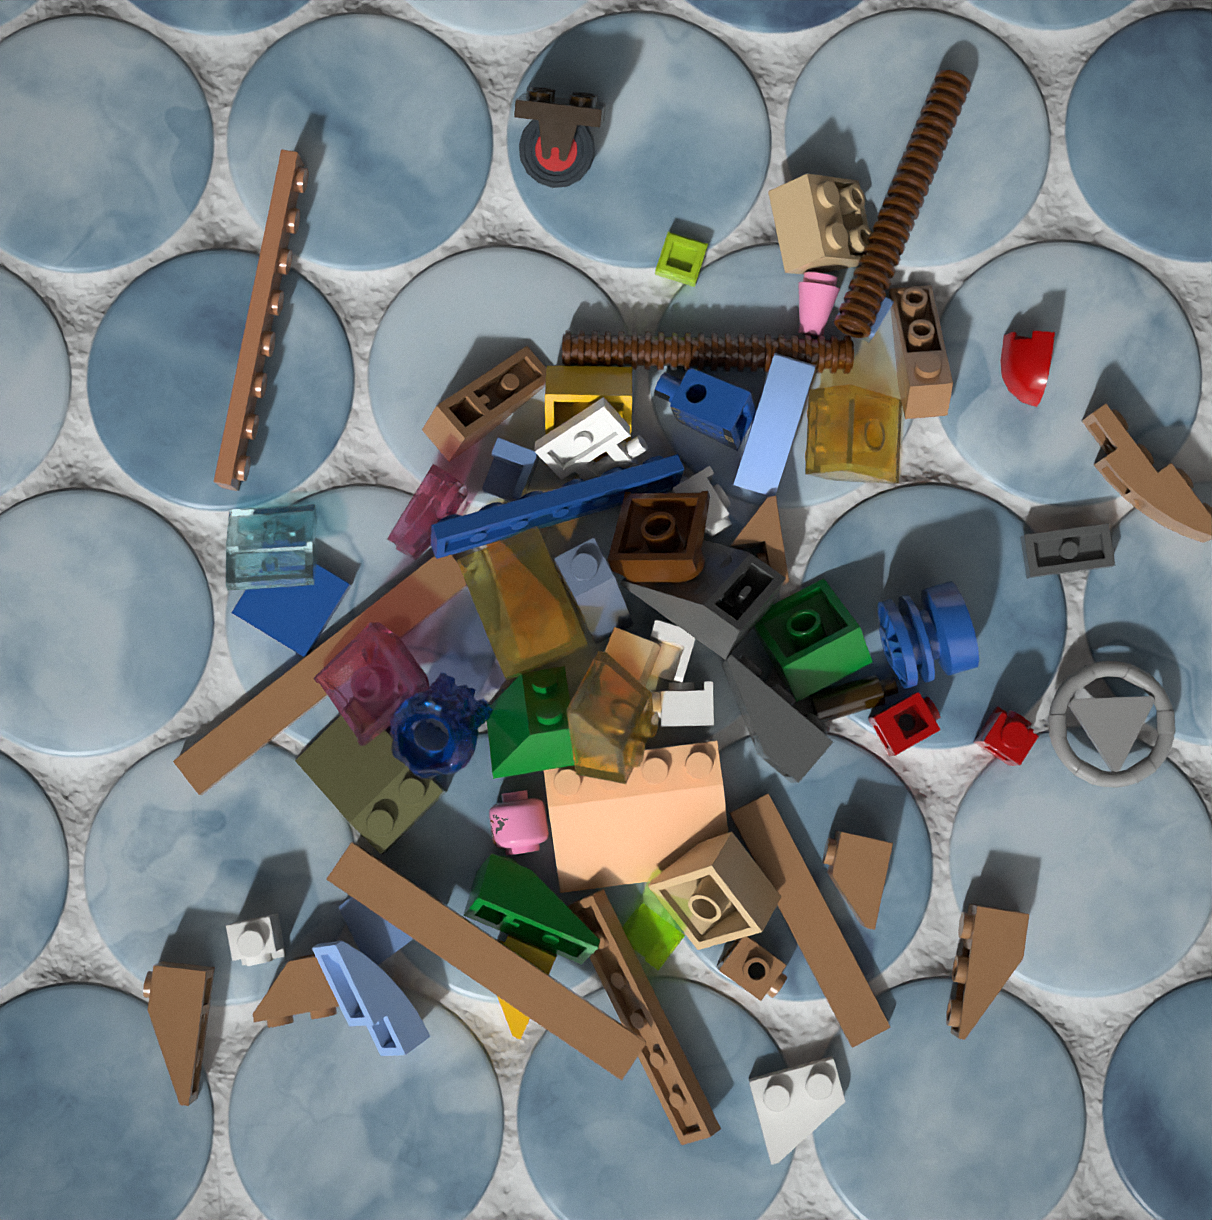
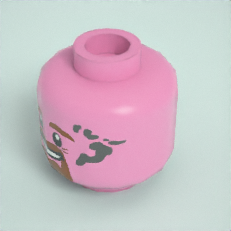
[489,790,549,855]

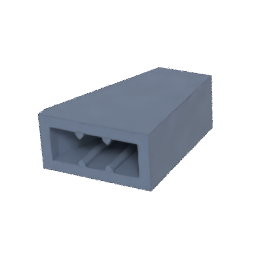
[554,538,634,644]

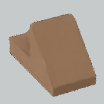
[730,496,789,586]

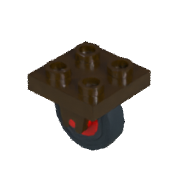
[514,87,606,188]

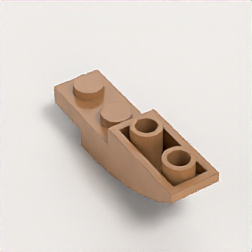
[1082,404,1212,543]

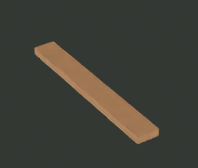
[173,555,472,795]
[326,842,647,1081]

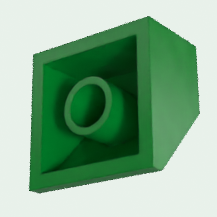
[753,578,873,702]
[485,666,581,779]

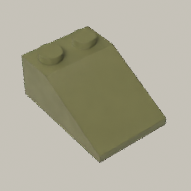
[295,700,447,854]

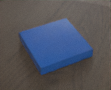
[231,540,352,657]

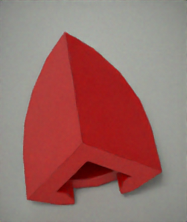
[1000,331,1055,407]

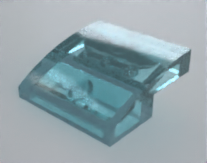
[226,504,317,591]

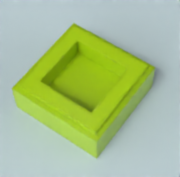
[655,232,708,287]

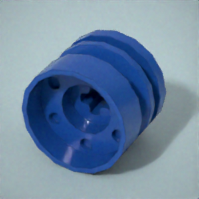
[878,581,979,689]

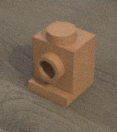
[716,936,787,1001]

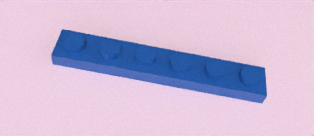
[431,454,684,559]

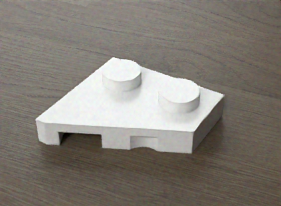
[748,1056,845,1165]

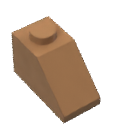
[823,831,893,930]

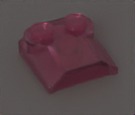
[387,464,471,560]
[313,622,429,746]

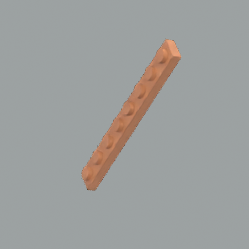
[214,149,309,491]

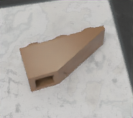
[889,285,953,419]
[946,903,1030,1040]

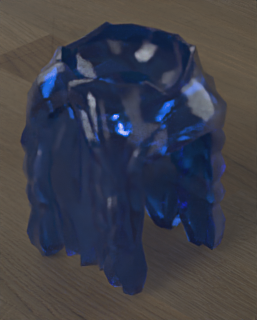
[390,672,494,779]

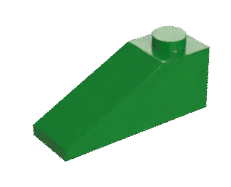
[463,853,600,965]

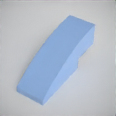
[733,353,816,497]
[312,941,431,1056]

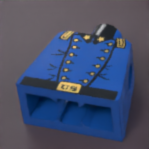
[654,368,756,451]

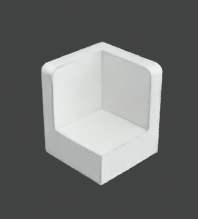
[649,620,695,683]

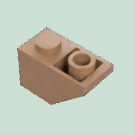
[252,954,339,1028]

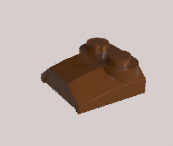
[607,491,710,582]

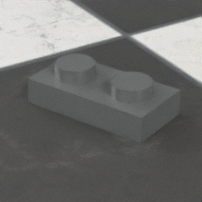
[1020,523,1116,579]

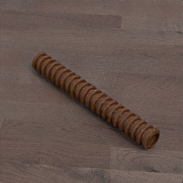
[834,70,972,338]
[562,330,854,374]

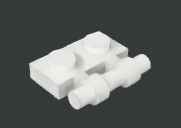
[535,397,648,481]

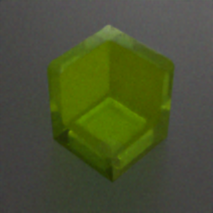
[622,900,685,971]

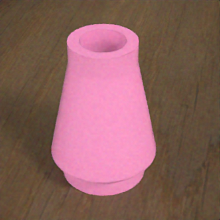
[798,272,840,336]

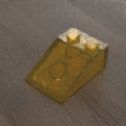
[457,526,588,681]

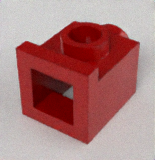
[868,692,941,756]
[973,706,1039,766]

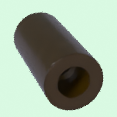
[809,675,898,723]

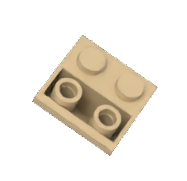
[768,173,872,275]

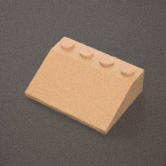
[544,741,728,893]

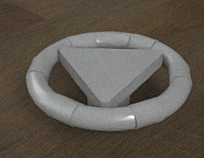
[1048,661,1175,788]

